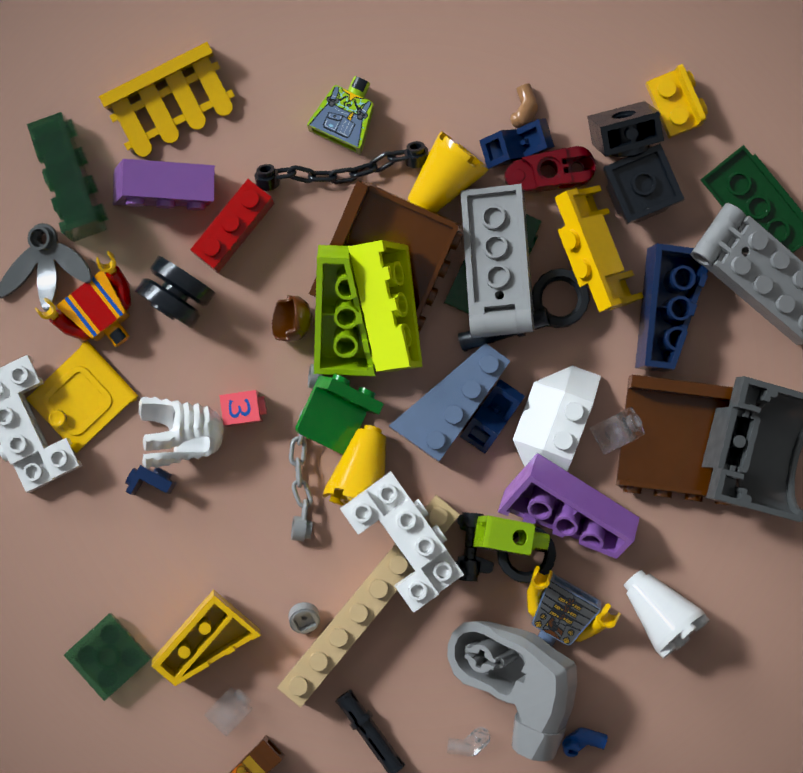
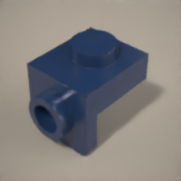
[125,465,176,495]

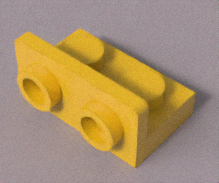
[645,64,708,139]

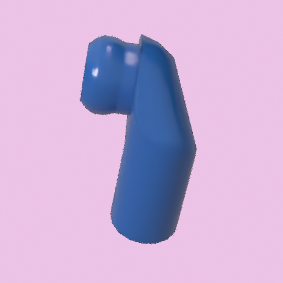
[562,727,608,757]

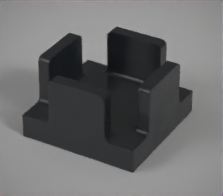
[603,143,685,224]

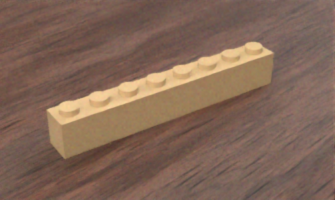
[277,495,460,708]

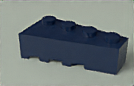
[635,243,708,372]

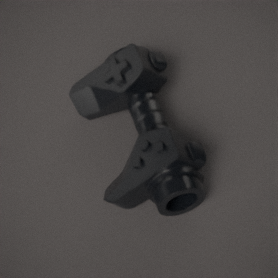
[455,512,494,581]

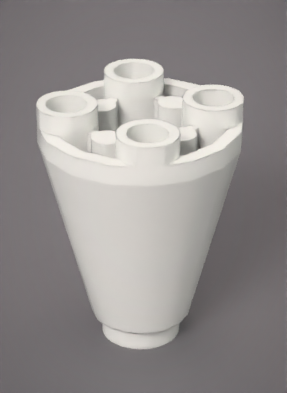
[624,570,710,659]

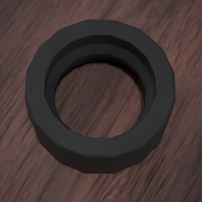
[532,269,590,328]
[497,526,556,583]

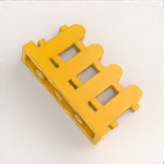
[99,42,235,157]

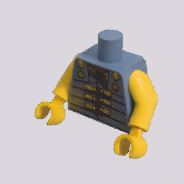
[527,565,621,647]

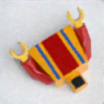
[35,251,131,347]

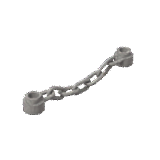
[289,364,329,542]

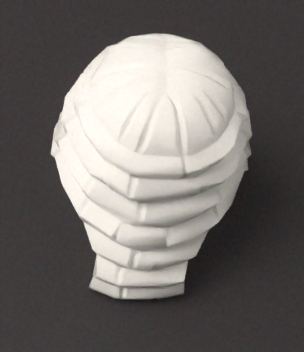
[139,397,224,468]

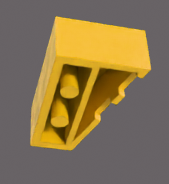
[151,589,261,686]

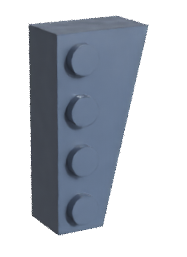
[389,343,510,463]

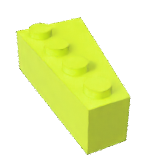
[348,240,423,372]

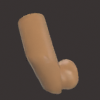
[510,83,538,128]

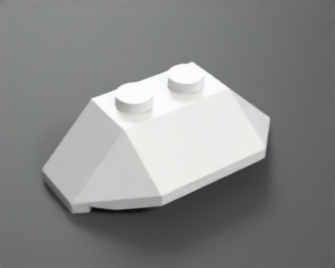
[512,365,601,471]

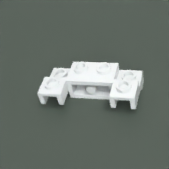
[0,355,83,493]
[340,471,464,613]

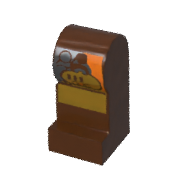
[229,735,285,773]

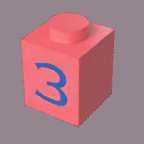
[219,390,267,427]

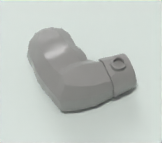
[447,621,577,761]

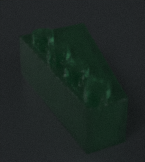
[27,112,109,242]

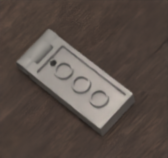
[461,184,534,338]
[691,203,803,345]

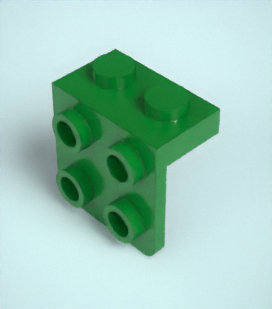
[295,374,384,455]

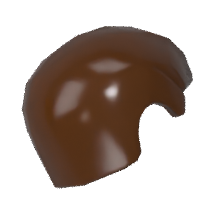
[272,295,312,342]

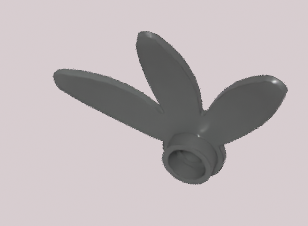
[0,223,93,311]

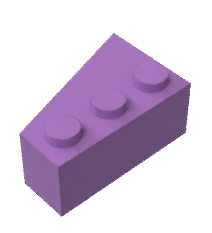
[113,159,215,211]

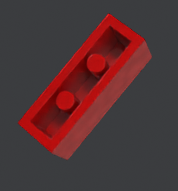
[190,179,275,273]

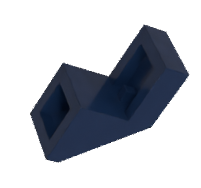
[479,118,555,169]
[460,379,525,454]

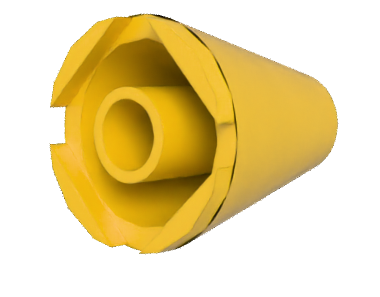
[408,131,489,213]
[322,425,387,506]

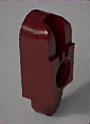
[505,146,596,192]

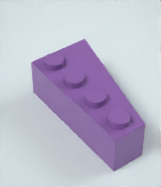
[498,453,639,559]

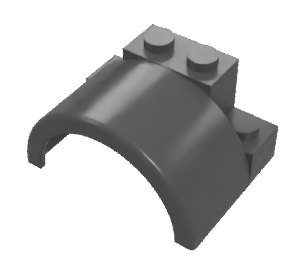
[701,376,803,522]

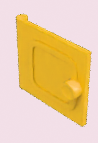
[26,341,139,453]

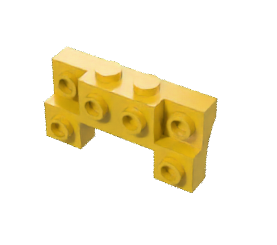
[554,185,644,312]

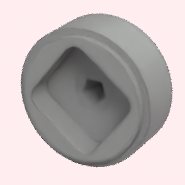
[288,602,320,634]

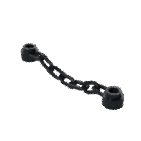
[254,141,429,191]

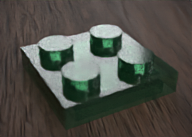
[64,612,152,701]

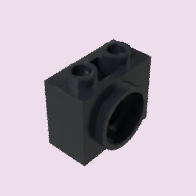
[587,101,664,157]

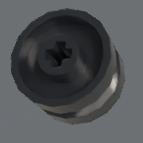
[135,255,215,328]

